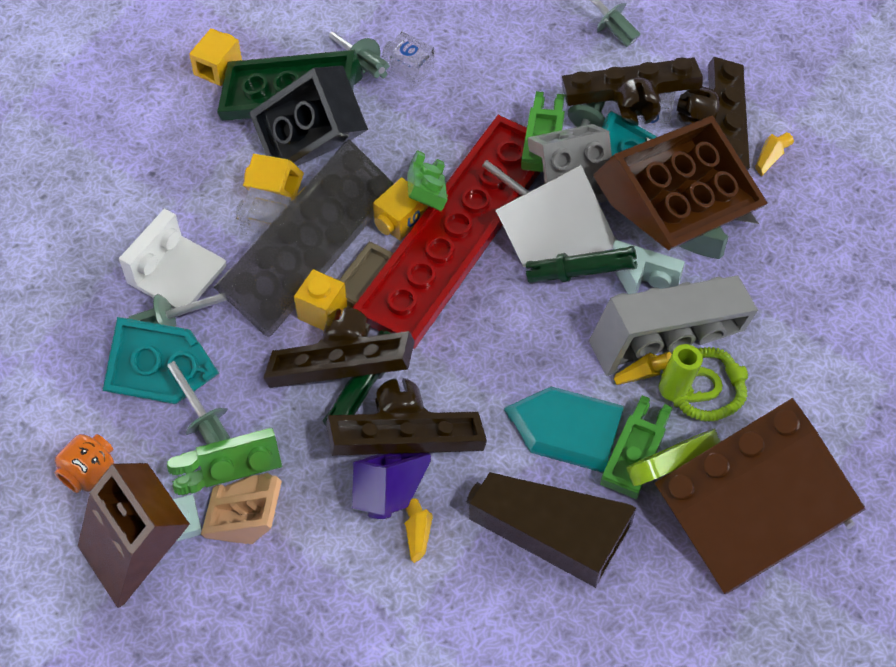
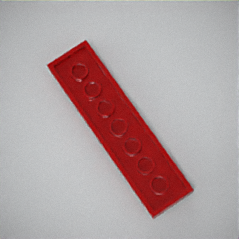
[353,115,540,349]

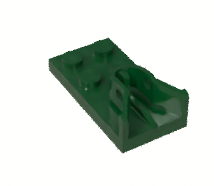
[217,50,363,121]

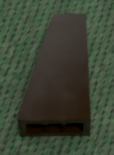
[466,472,636,588]

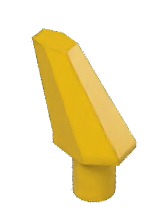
[755,132,794,176]
[613,352,672,385]
[404,498,433,563]

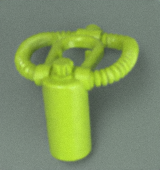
[658,344,748,422]

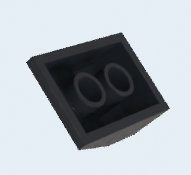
[249,66,368,166]

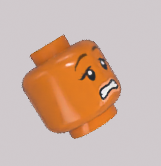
[55,434,115,493]

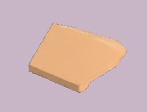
[201,473,282,544]

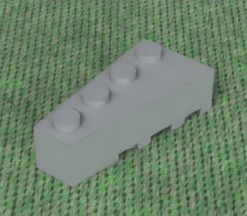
[589,275,758,376]

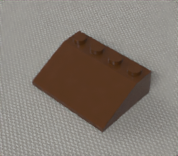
[593,115,768,251]
[655,398,866,594]

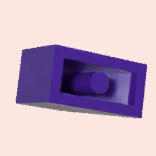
[352,453,431,519]

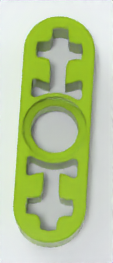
[626,429,721,486]

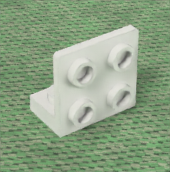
[119,208,227,309]

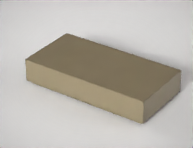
[339,241,393,308]

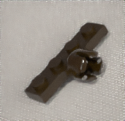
[561,57,703,125]
[676,57,750,171]
[263,307,415,388]
[326,378,487,456]

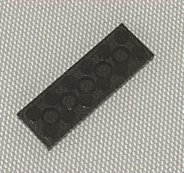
[213,139,394,337]

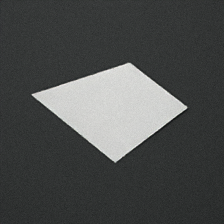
[496,165,616,267]

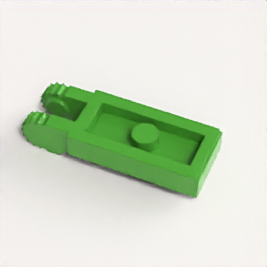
[521,91,565,172]
[407,150,448,211]
[600,395,673,499]
[166,428,282,496]

